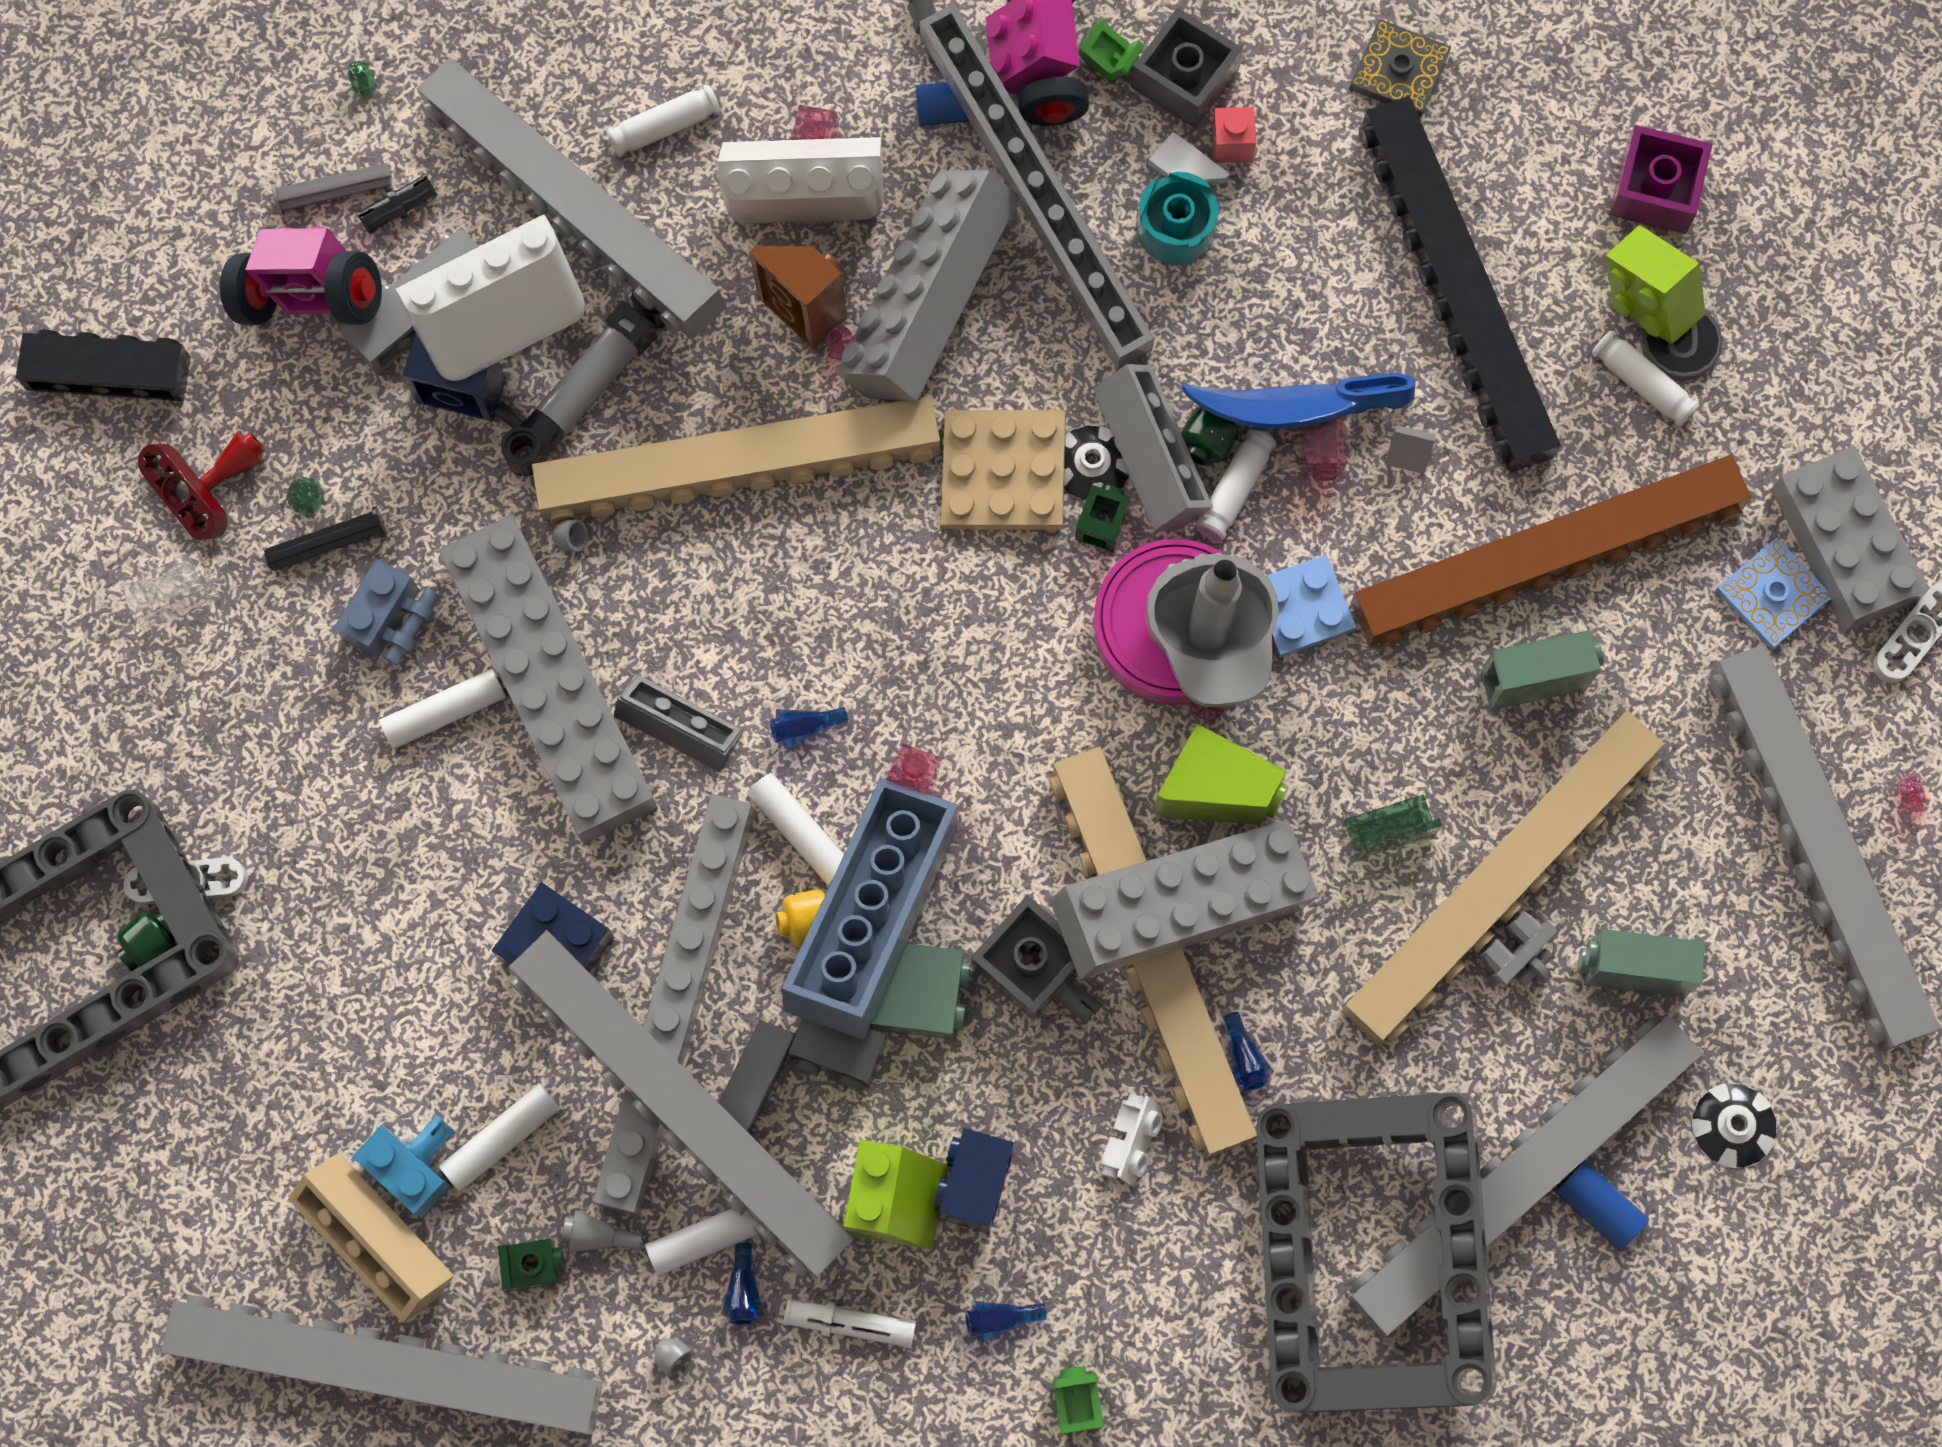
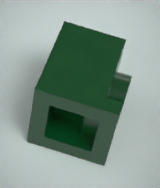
[1075,485,1131,553]
[498,1239,566,1292]

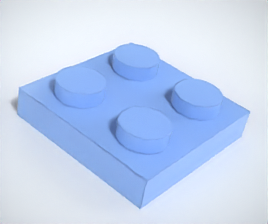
[1266,554,1357,658]

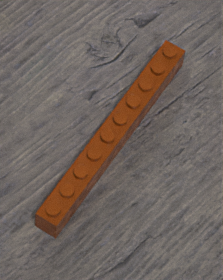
[1351,454,1752,648]

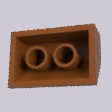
[749,246,847,350]

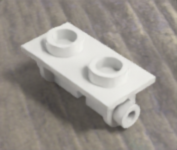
[1100,1094,1163,1187]

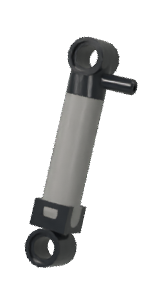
[494,289,666,477]

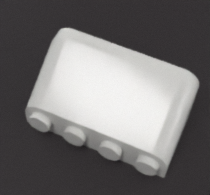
[718,137,884,223]
[396,214,585,381]

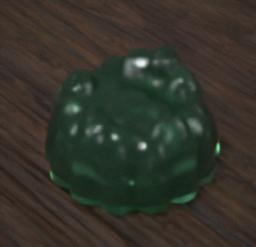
[347,61,378,99]
[286,477,326,515]

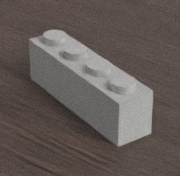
[339,227,479,375]
[1093,364,1213,531]

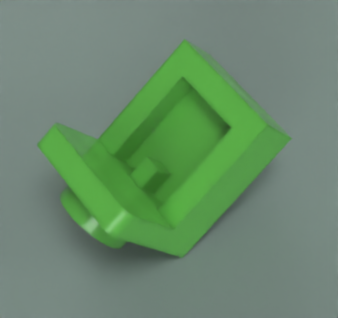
[1078,19,1145,81]
[1052,1366,1104,1434]

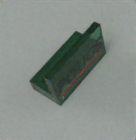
[1344,794,1442,860]

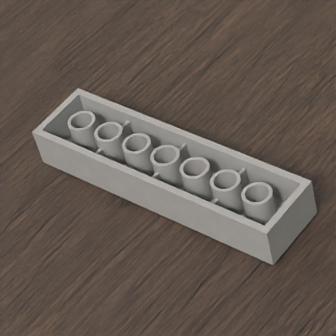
[438,514,658,845]

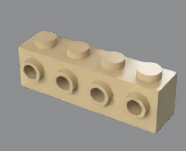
[288,1153,454,1323]

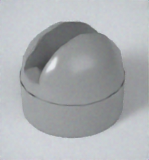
[552,519,588,552]
[655,1338,693,1377]

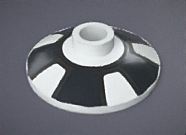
[1064,425,1129,501]
[1692,1083,1777,1168]

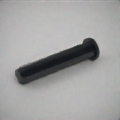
[264,506,387,571]

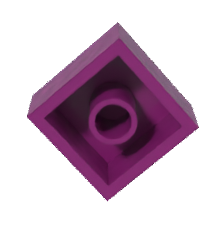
[1609,125,1713,234]

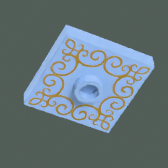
[1715,537,1831,650]

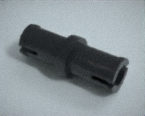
[356,173,438,234]

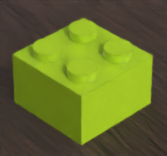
[1605,225,1706,344]

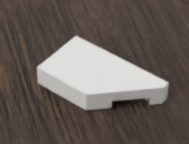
[1148,132,1230,184]

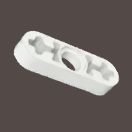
[1873,583,1942,683]
[124,857,248,905]

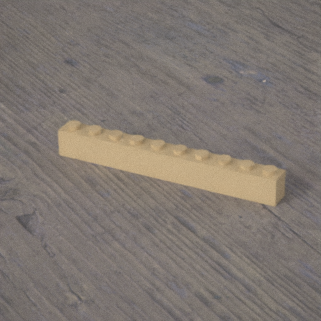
[532,396,941,524]
[1341,710,1665,1046]
[1049,746,1257,1159]

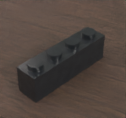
[15,329,191,402]

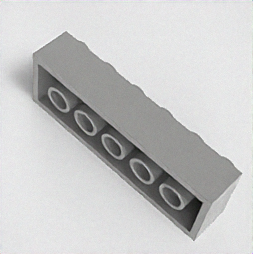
[835,170,1020,402]
[1050,819,1319,980]

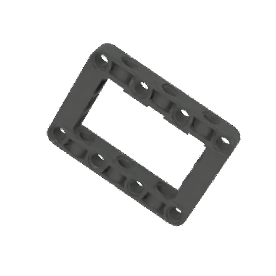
[0,790,239,1109]
[1256,1093,1497,1413]

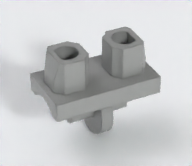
[1478,911,1558,987]

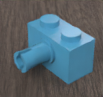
[352,1114,456,1219]

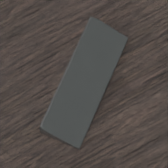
[613,674,744,772]
[718,1019,796,1134]

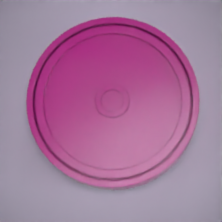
[1093,539,1225,705]

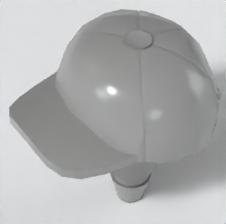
[1145,553,1279,707]

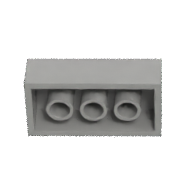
[1771,445,1930,633]

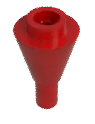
[199,431,265,491]

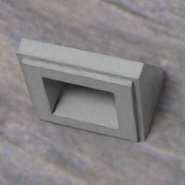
[1386,425,1436,474]

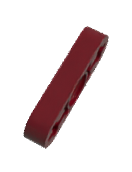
[138,444,227,540]

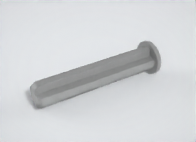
[271,163,392,216]

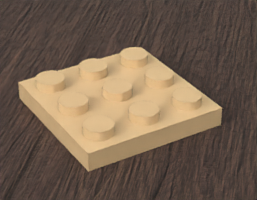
[941,410,1066,530]

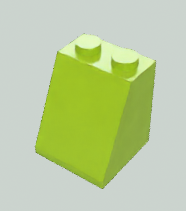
[1153,723,1288,825]
[844,1139,947,1250]

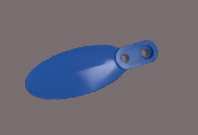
[1181,373,1415,429]

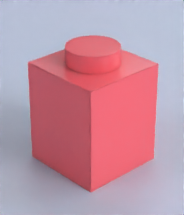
[1212,107,1256,163]

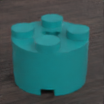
[1137,172,1219,265]

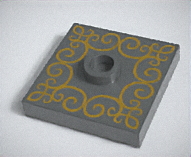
[1349,19,1451,117]

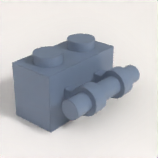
[334,558,440,666]

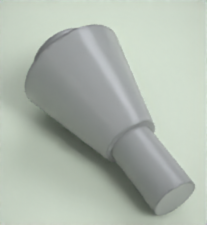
[561,1210,642,1252]

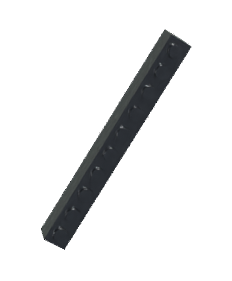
[1359,96,1561,473]

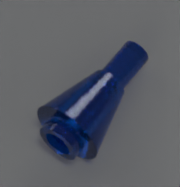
[770,707,848,749]
[1223,1012,1274,1091]
[721,1242,764,1325]
[965,1301,1047,1344]

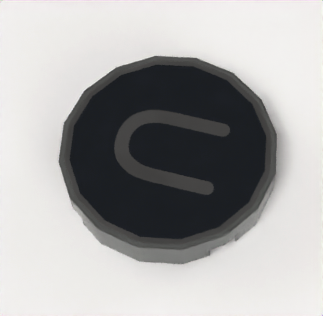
[1640,311,1723,381]

